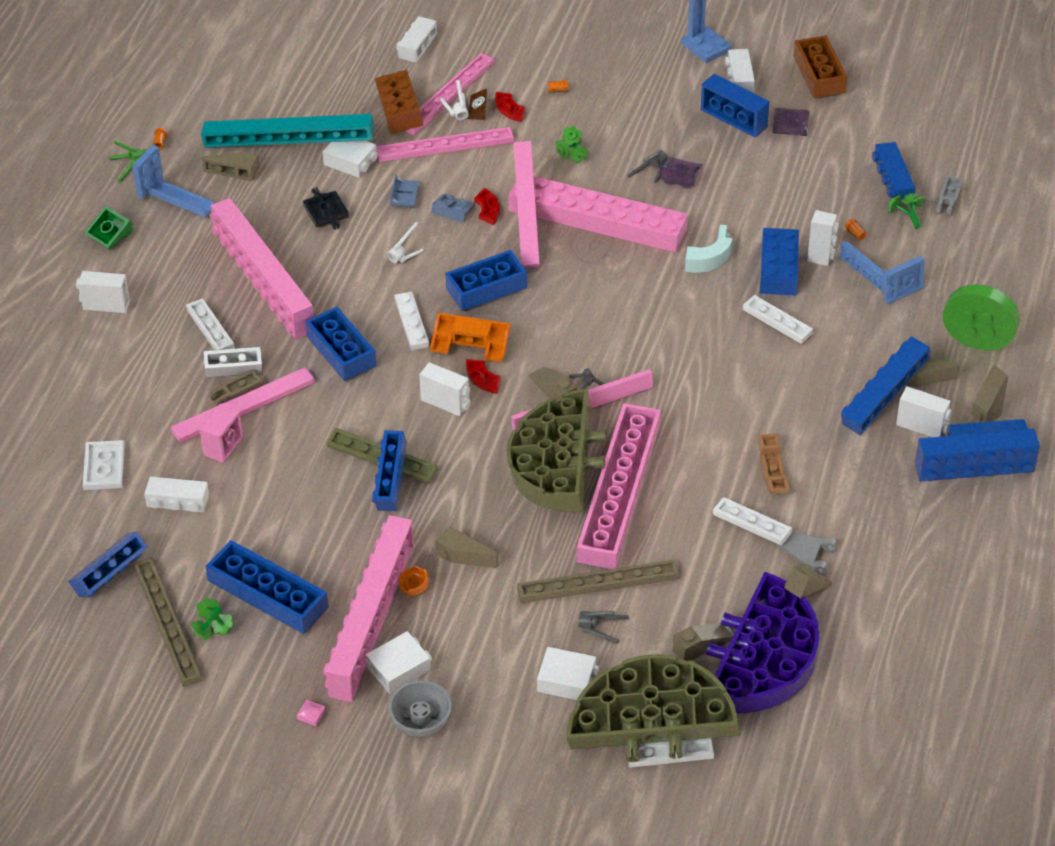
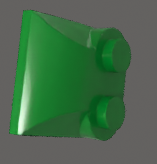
[84,205,133,250]

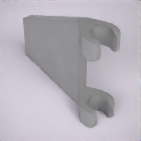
[779,532,836,576]

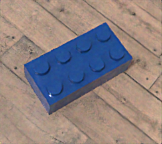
[700,74,770,138]
[760,228,799,296]
[445,250,527,311]
[305,307,377,381]

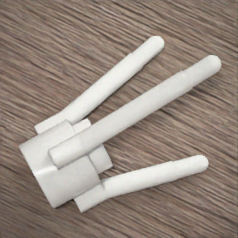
[440,80,469,120]
[387,222,424,263]

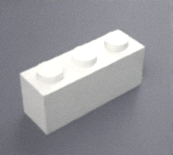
[396,16,437,63]
[725,49,755,93]
[807,210,839,266]
[204,347,262,377]
[144,476,209,512]

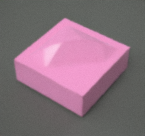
[297,700,326,726]

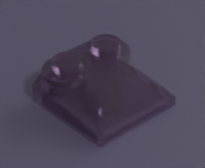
[773,107,809,136]
[660,157,703,188]

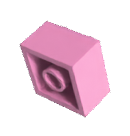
[199,404,243,463]

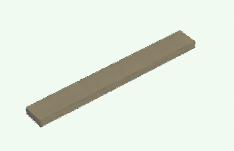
[133,558,203,687]
[517,559,679,603]

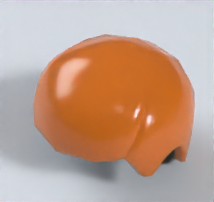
[398,566,429,596]

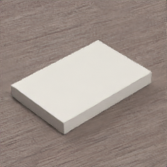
[83,440,125,490]

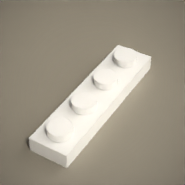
[394,292,429,351]
[743,295,813,344]
[186,298,235,350]
[713,497,792,546]
[628,738,714,768]

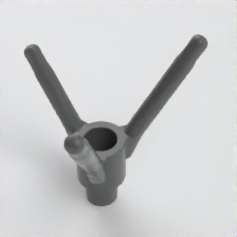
[569,368,606,389]

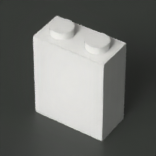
[322,140,378,178]
[76,271,130,313]
[419,362,471,416]
[896,386,952,437]
[366,631,432,694]
[537,647,599,700]

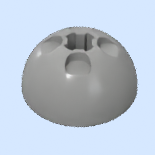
[388,680,452,738]

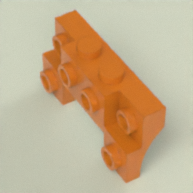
[430,313,511,363]

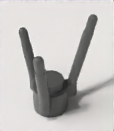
[627,150,668,183]
[579,611,629,643]

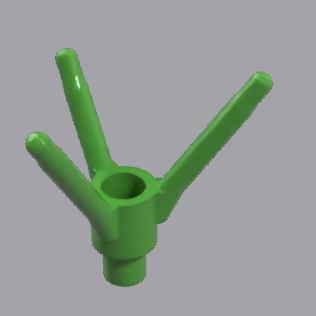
[109,140,147,182]

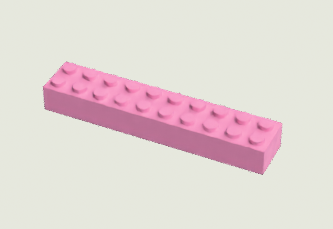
[508,176,688,252]
[210,198,314,340]
[577,403,661,569]
[324,515,414,702]

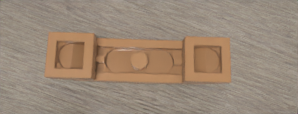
[758,434,790,494]

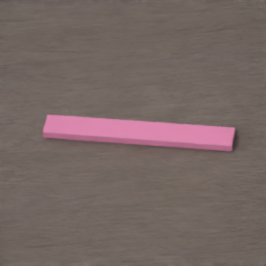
[405,53,495,135]
[376,127,514,162]
[514,141,540,269]
[171,367,315,443]
[511,369,653,430]

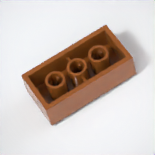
[793,35,847,98]
[375,70,424,134]

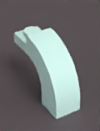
[685,225,732,273]

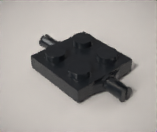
[303,187,349,230]

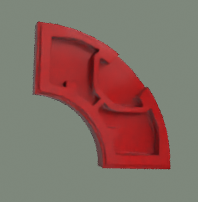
[495,92,525,122]
[474,188,500,225]
[466,359,501,394]

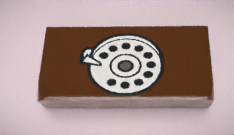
[468,89,487,120]

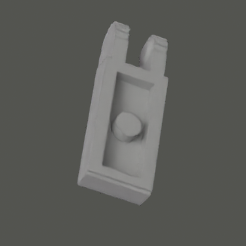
[936,175,964,216]

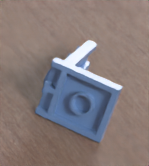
[681,0,732,63]
[132,145,215,218]
[840,241,925,304]

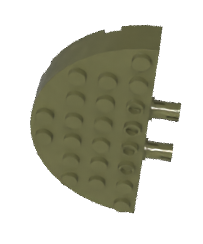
[506,388,607,513]
[566,654,741,762]

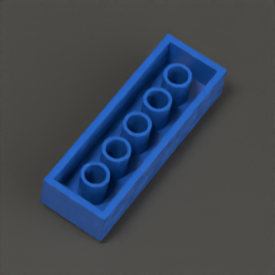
[915,429,1040,482]
[205,540,329,634]

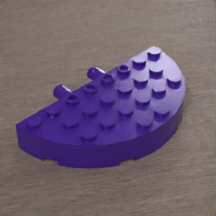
[706,571,819,713]

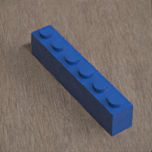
[841,336,931,435]

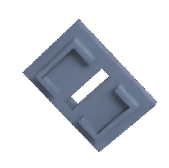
[390,174,420,207]
[431,194,474,223]

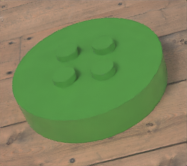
[943,285,1020,351]

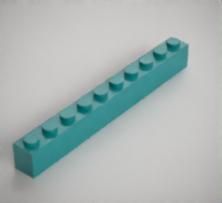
[201,114,375,148]

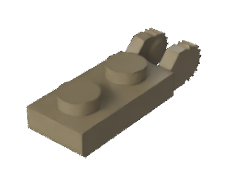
[209,370,263,406]

